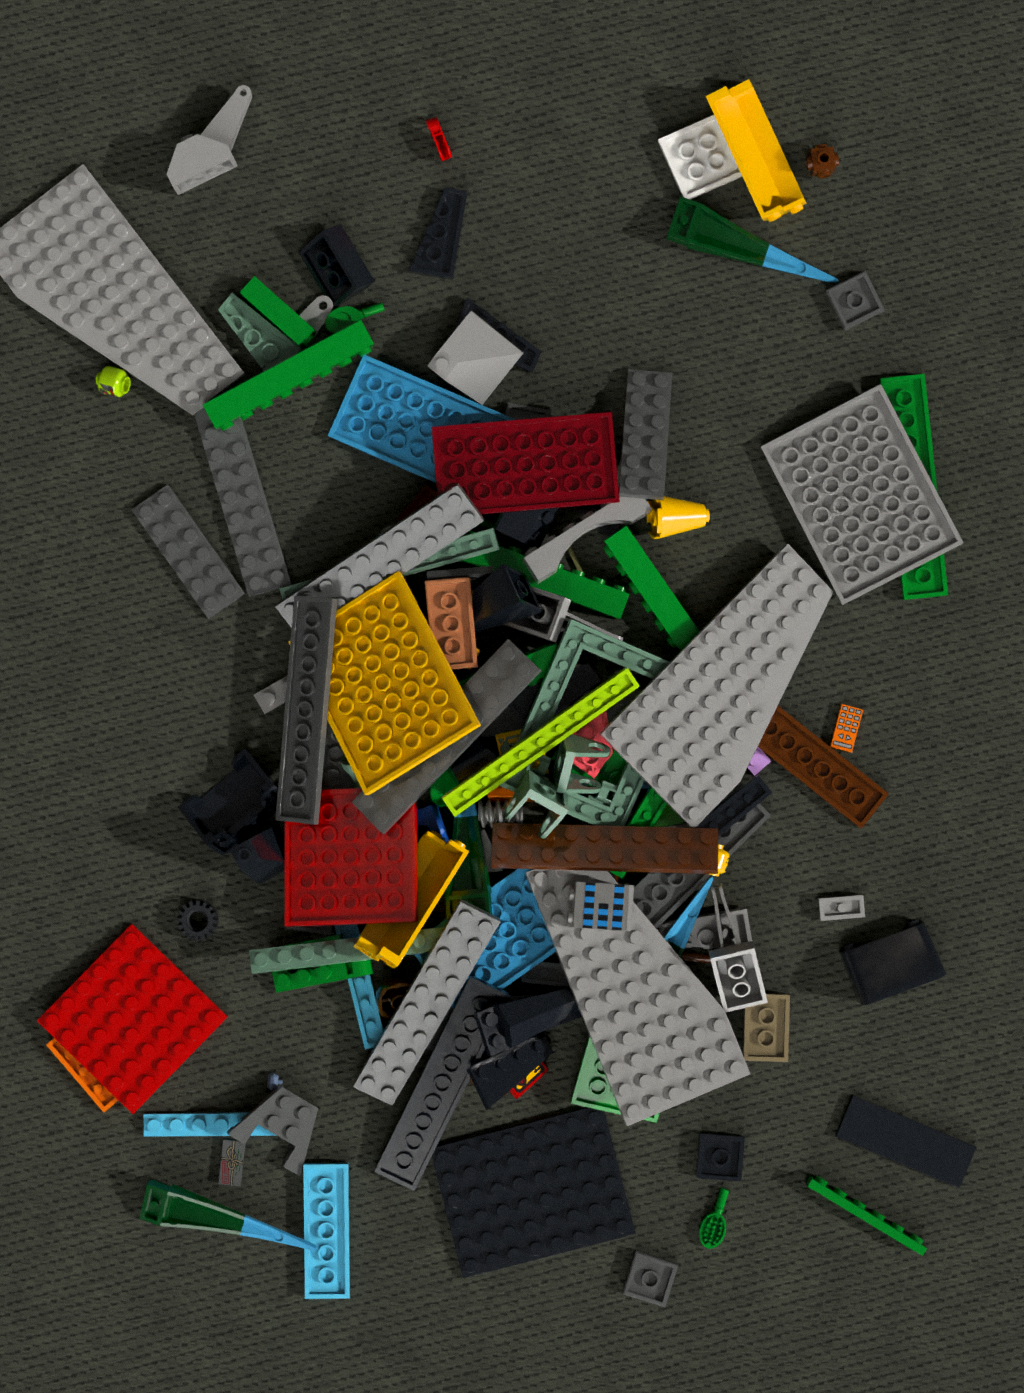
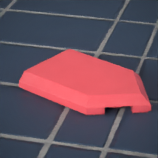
[573,710,613,778]

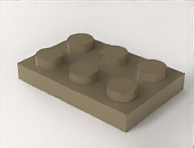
[743,993,790,1062]

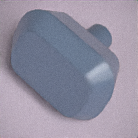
[267,1072,283,1090]

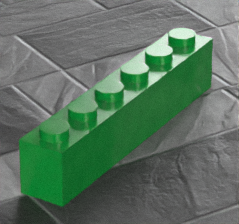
[602,526,700,651]

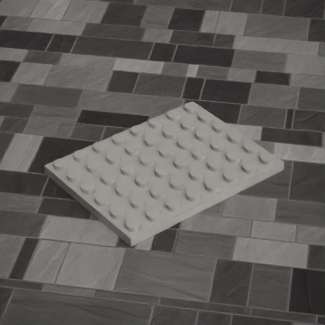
[761,384,963,605]

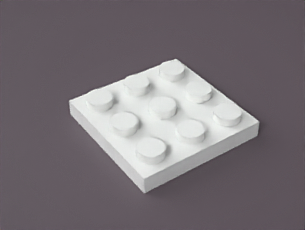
[658,115,743,200]

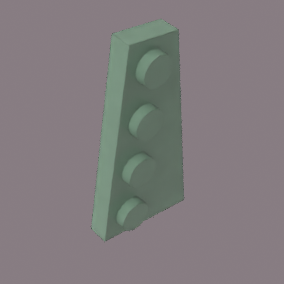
[218,293,302,371]

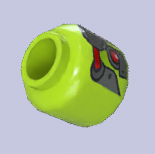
[96,366,131,397]

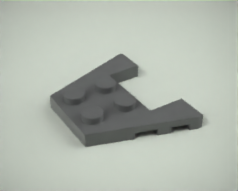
[226,1085,318,1176]

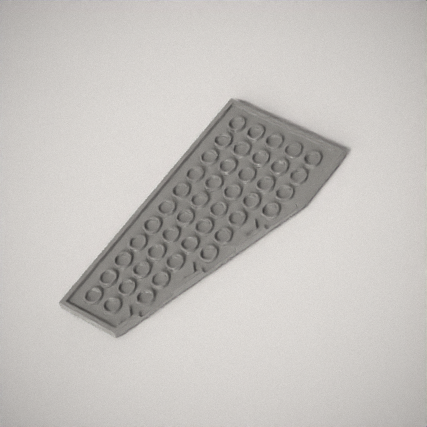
[0,164,246,415]
[599,544,833,828]
[525,869,750,1126]

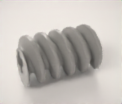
[478,799,523,828]

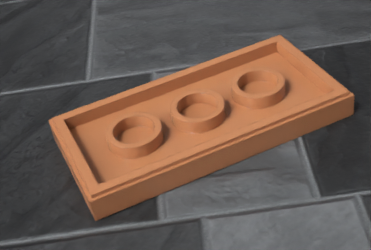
[425,577,478,670]

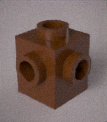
[806,144,839,178]

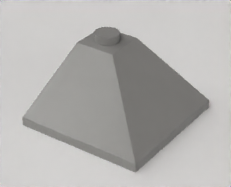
[427,311,523,405]

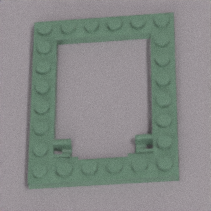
[499,619,669,826]

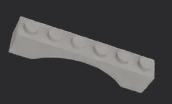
[523,497,652,584]

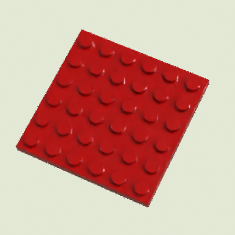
[285,788,418,927]
[37,924,228,1114]

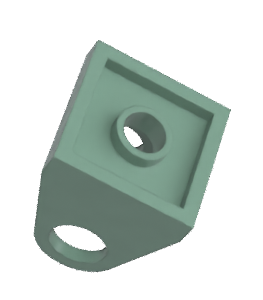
[552,734,610,794]
[504,770,569,839]

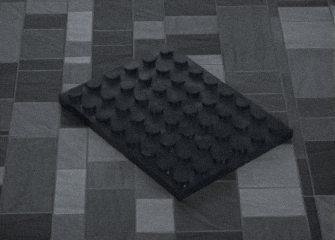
[432,1107,636,1279]

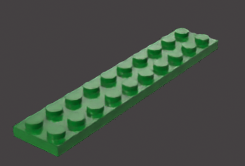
[879,374,948,600]

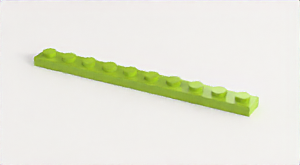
[441,667,640,817]

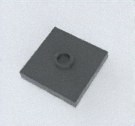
[825,271,885,331]
[622,1250,678,1307]

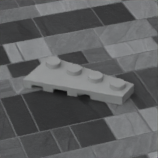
[659,907,752,949]

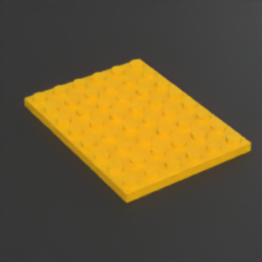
[289,571,481,796]

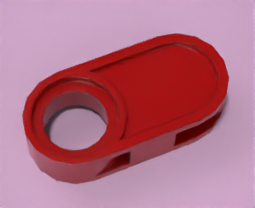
[426,116,452,161]

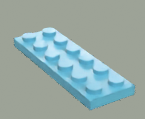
[303,1162,350,1299]

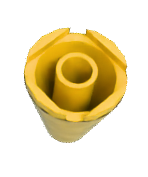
[646,496,710,539]

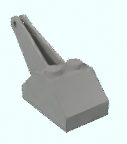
[167,85,252,195]
[503,586,623,643]
[709,883,768,1012]

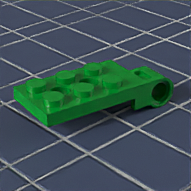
[272,934,373,993]

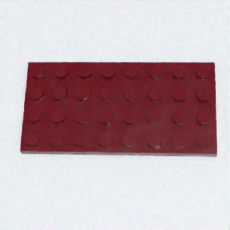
[432,412,620,514]

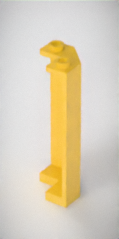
[706,79,807,222]
[353,830,469,969]

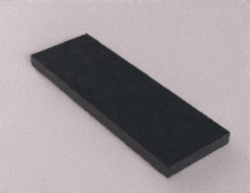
[835,1094,977,1188]

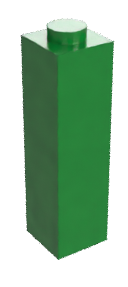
[239,276,316,349]

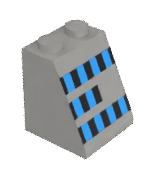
[567,882,634,932]

